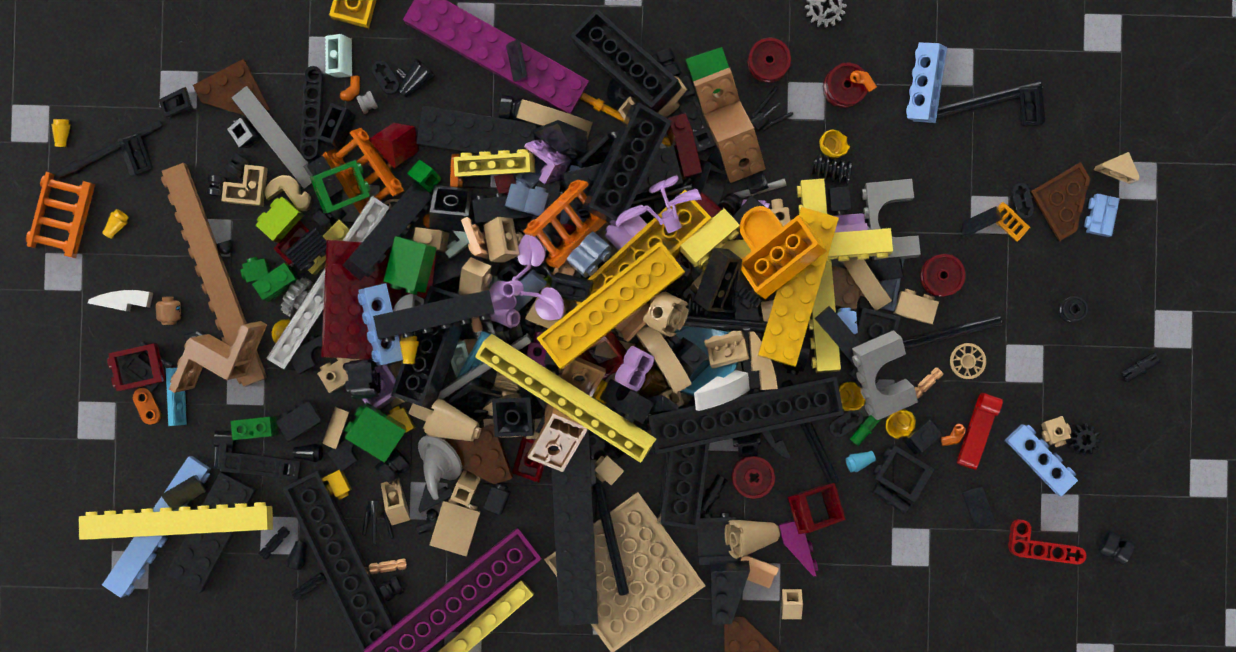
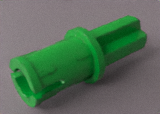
[849,415,881,447]

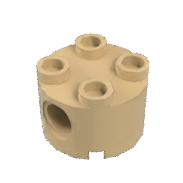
[643,292,689,337]

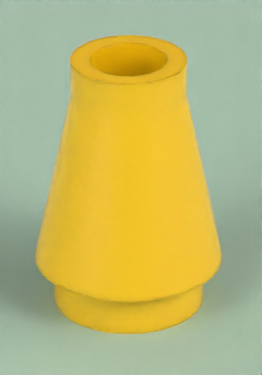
[51,119,71,147]
[102,209,129,239]
[399,336,419,364]

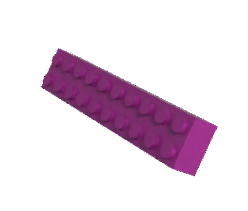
[403,0,589,115]
[363,528,542,652]

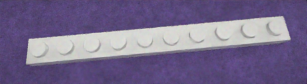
[267,196,389,369]

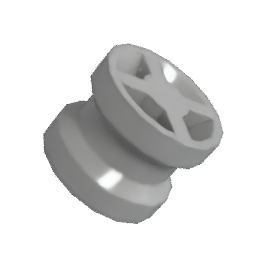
[356,91,378,114]

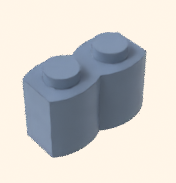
[505,181,550,216]
[566,231,612,278]

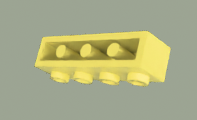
[454,149,535,177]

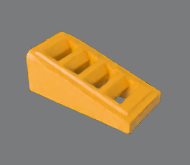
[996,202,1030,242]

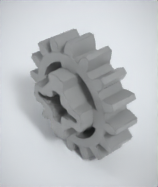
[804,0,847,28]
[281,277,314,317]

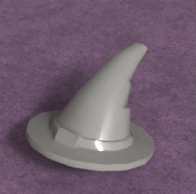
[418,435,462,500]

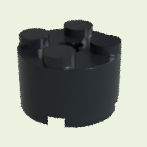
[345,358,381,400]

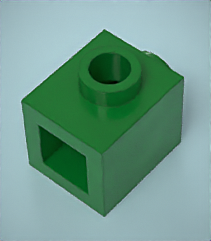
[407,159,442,193]
[241,257,271,283]

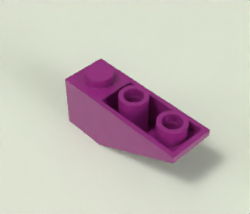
[778,520,818,577]

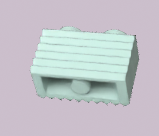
[325,34,352,78]

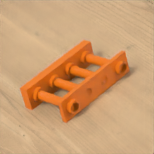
[321,128,404,213]
[26,172,95,258]
[523,180,606,268]

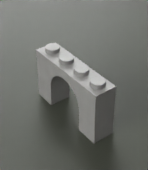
[862,179,921,261]
[852,330,918,420]

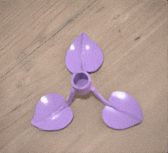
[616,175,702,233]
[490,234,564,320]

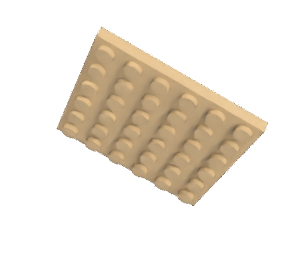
[544,492,705,652]

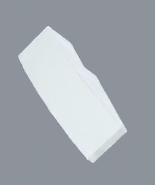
[88,290,153,311]
[694,370,750,411]

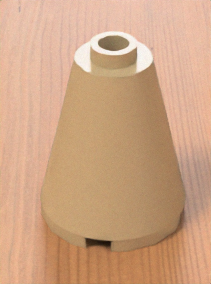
[424,398,481,441]
[724,520,780,559]

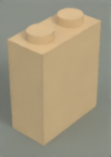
[430,498,481,556]

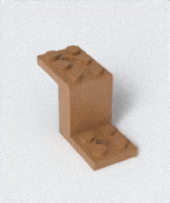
[693,68,766,183]
[169,321,267,393]
[528,357,606,472]

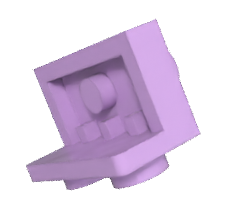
[835,213,868,233]

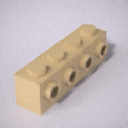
[318,358,363,393]

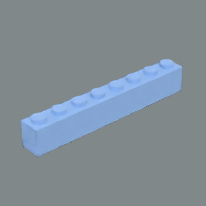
[102,456,211,598]

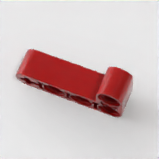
[957,393,1003,470]
[1008,519,1086,564]

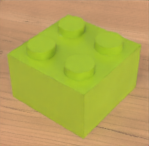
[256,197,304,243]

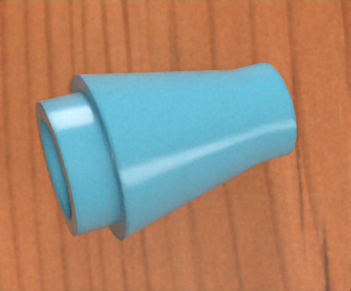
[846,451,876,473]

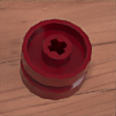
[747,37,791,83]
[822,62,868,108]
[920,254,966,297]
[731,456,775,499]

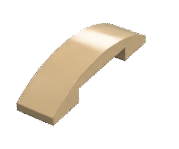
[516,99,593,140]
[842,257,892,311]
[636,323,692,394]

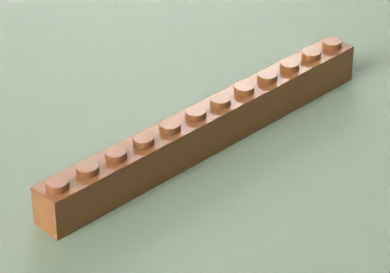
[161,163,267,386]

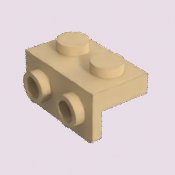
[704,331,750,369]

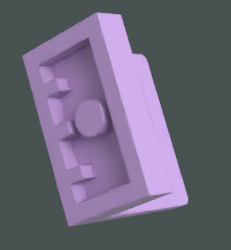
[524,139,572,184]

